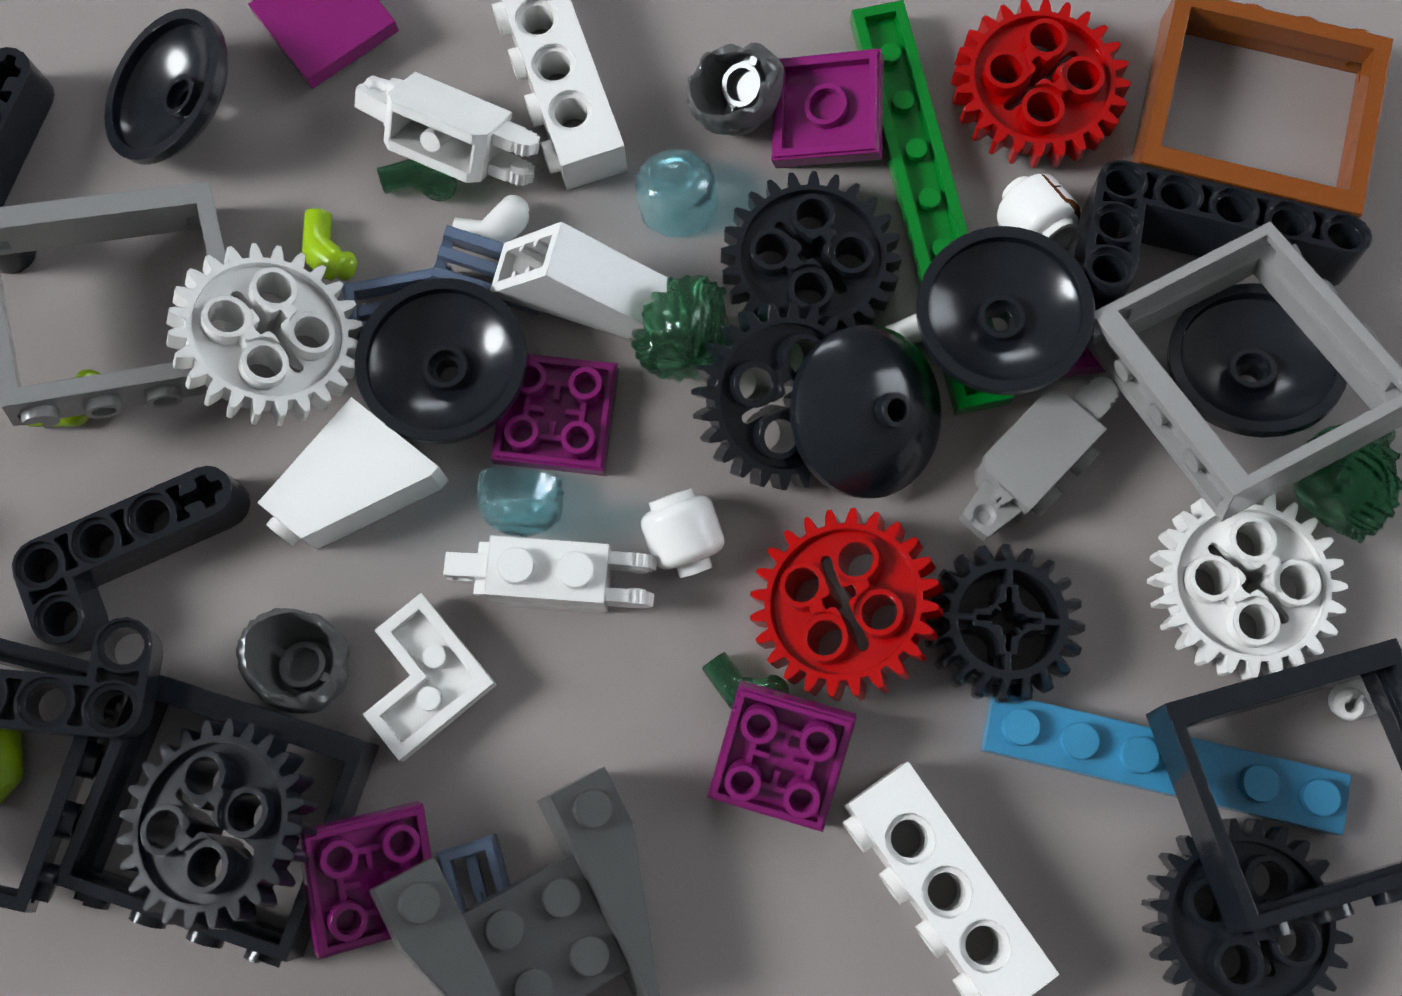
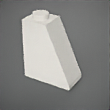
[490,222,672,339]
[257,397,449,550]

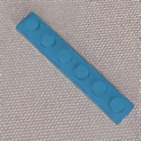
[980,693,1351,835]

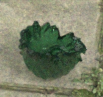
[631,275,729,383]
[1293,423,1402,543]

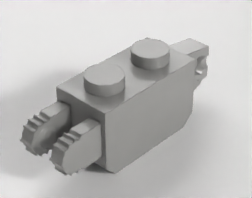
[958,374,1120,542]

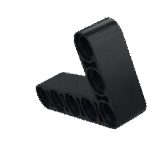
[1074,160,1372,311]

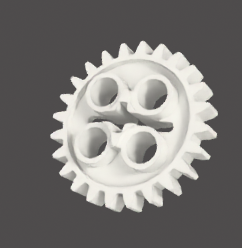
[166,243,363,426]
[1147,494,1348,680]

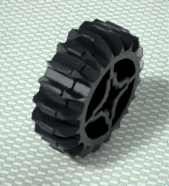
[924,544,1086,704]

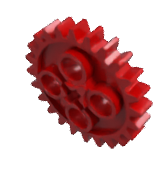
[951,0,1131,169]
[750,508,944,701]

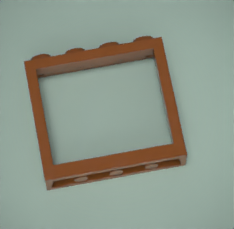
[1130,0,1393,218]

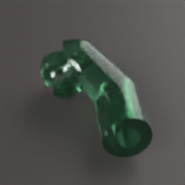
[377,159,457,202]
[702,652,790,710]

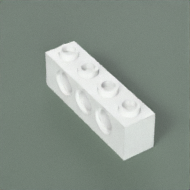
[491,0,628,190]
[843,762,1060,996]

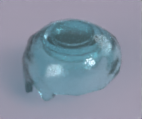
[635,149,718,237]
[476,467,564,538]

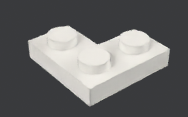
[363,593,497,762]

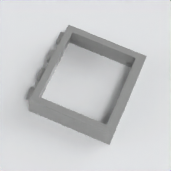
[0,181,251,428]
[1086,221,1402,522]

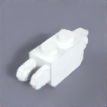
[354,72,540,186]
[443,535,657,613]

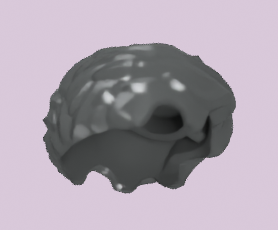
[686,42,785,136]
[236,608,349,714]

